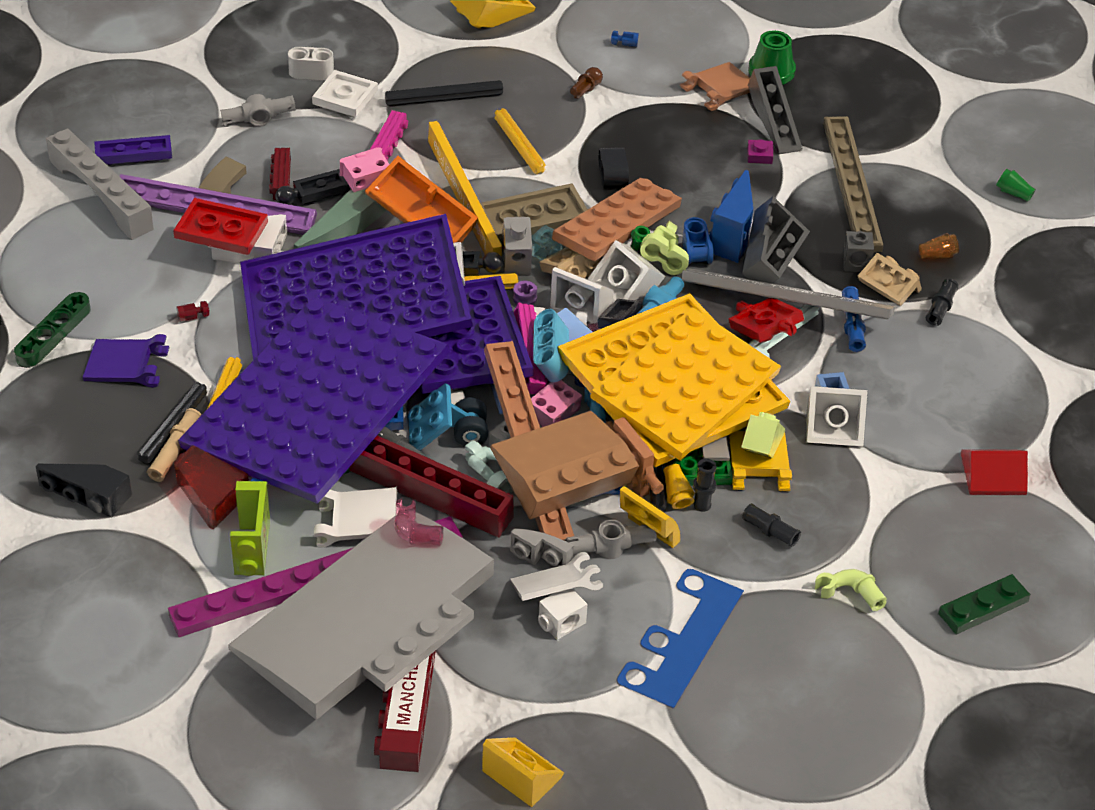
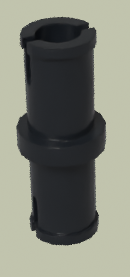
[925,279,959,326]
[693,459,717,512]
[742,503,801,547]

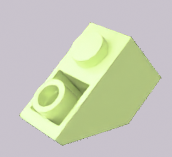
[741,412,785,458]

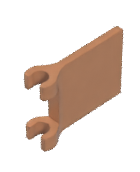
[680,62,750,111]

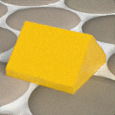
[482,737,564,807]

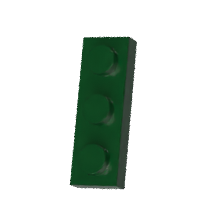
[938,574,1031,635]

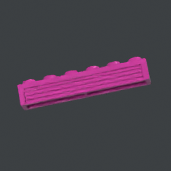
[370,110,408,161]
[513,303,547,394]

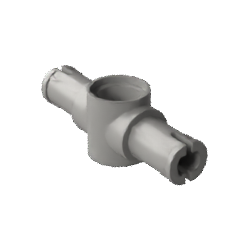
[220,94,296,126]
[566,520,657,559]

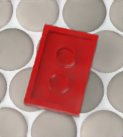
[173,198,268,255]

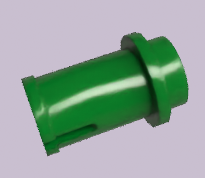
[630,226,650,256]

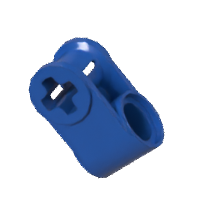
[682,217,713,265]

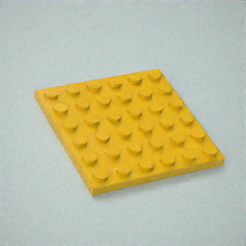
[558,293,790,467]

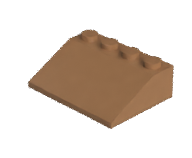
[490,411,639,519]

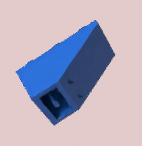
[709,170,753,263]

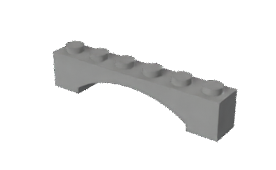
[46,128,154,240]

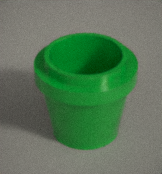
[748,30,796,85]

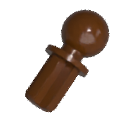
[570,67,603,98]

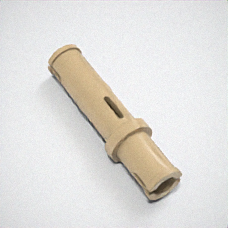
[147,408,201,482]

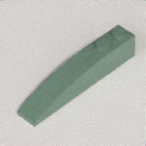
[294,162,390,249]

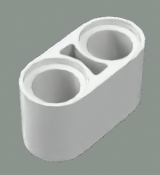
[288,47,334,80]

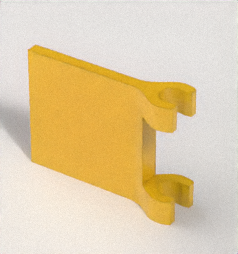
[728,431,792,491]

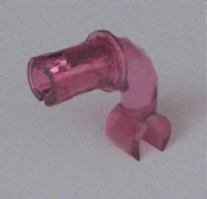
[393,498,444,546]

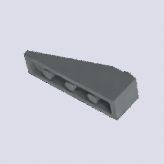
[748,66,803,154]

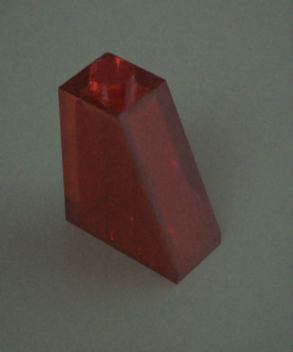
[174,445,249,530]

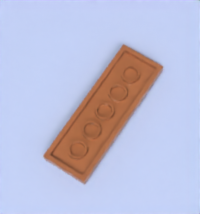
[552,178,682,261]

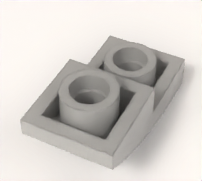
[510,529,574,567]

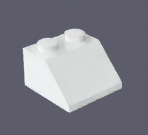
[587,240,665,303]
[550,267,614,328]

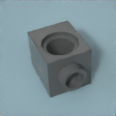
[842,231,874,272]

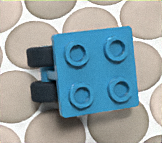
[408,383,488,451]

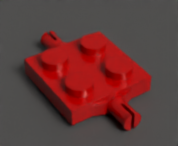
[729,298,804,343]

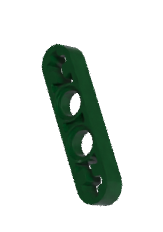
[14,292,91,368]

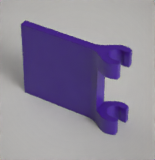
[83,334,170,388]

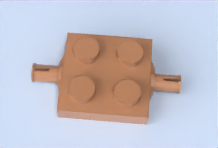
[605,417,664,497]

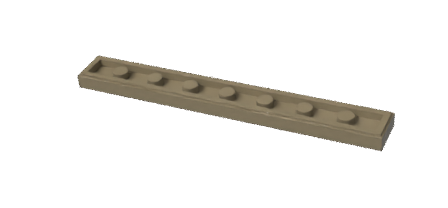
[823,116,884,252]

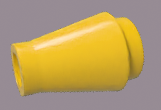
[663,464,695,509]

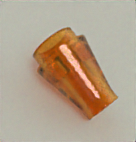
[919,233,959,259]

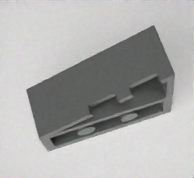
[742,196,810,283]

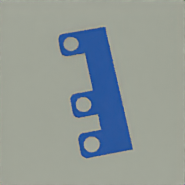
[617,569,744,708]

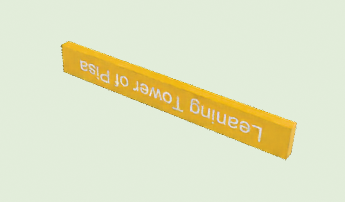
[428,121,502,257]

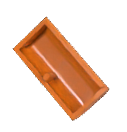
[365,156,478,243]

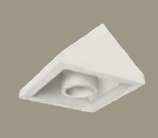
[806,386,867,446]

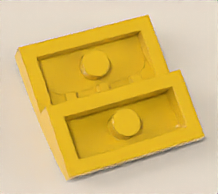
[620,486,680,548]

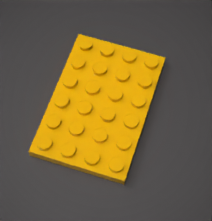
[590,307,781,460]

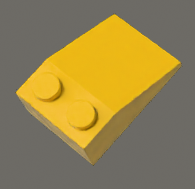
[450,0,536,28]

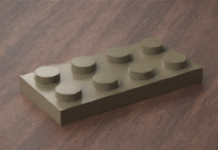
[480,183,588,242]

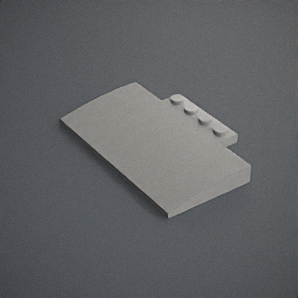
[228,507,494,720]

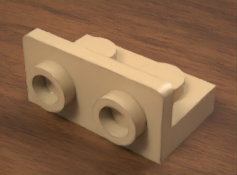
[539,247,602,279]
[858,253,922,306]

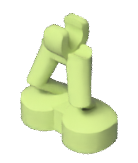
[640,221,689,275]

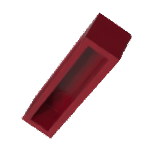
[269,148,291,200]

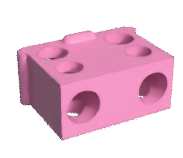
[340,148,389,192]
[531,380,582,427]

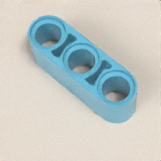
[533,309,569,383]

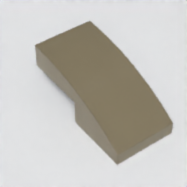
[199,156,247,194]

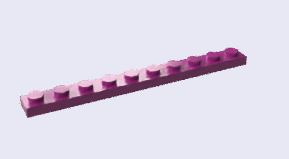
[168,516,462,637]

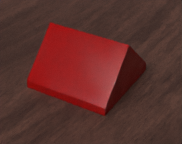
[961,449,1028,495]

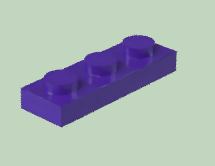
[94,135,172,165]

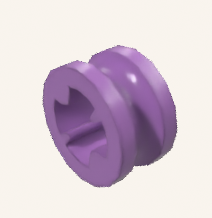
[513,281,537,305]

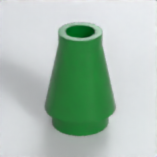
[996,169,1036,202]

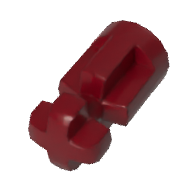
[176,301,210,322]

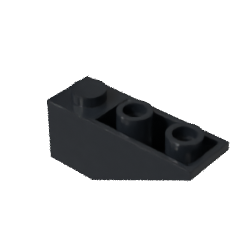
[35,463,132,518]

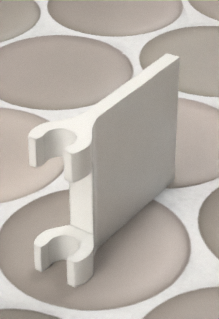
[313,487,397,547]
[510,552,603,601]

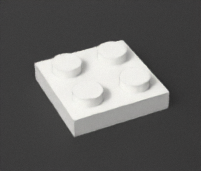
[312,70,378,117]

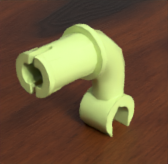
[815,569,887,611]

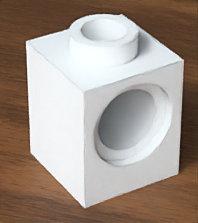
[538,588,588,640]

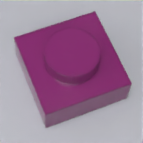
[747,140,773,164]

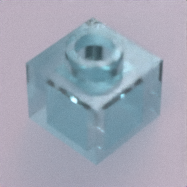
[531,225,565,261]

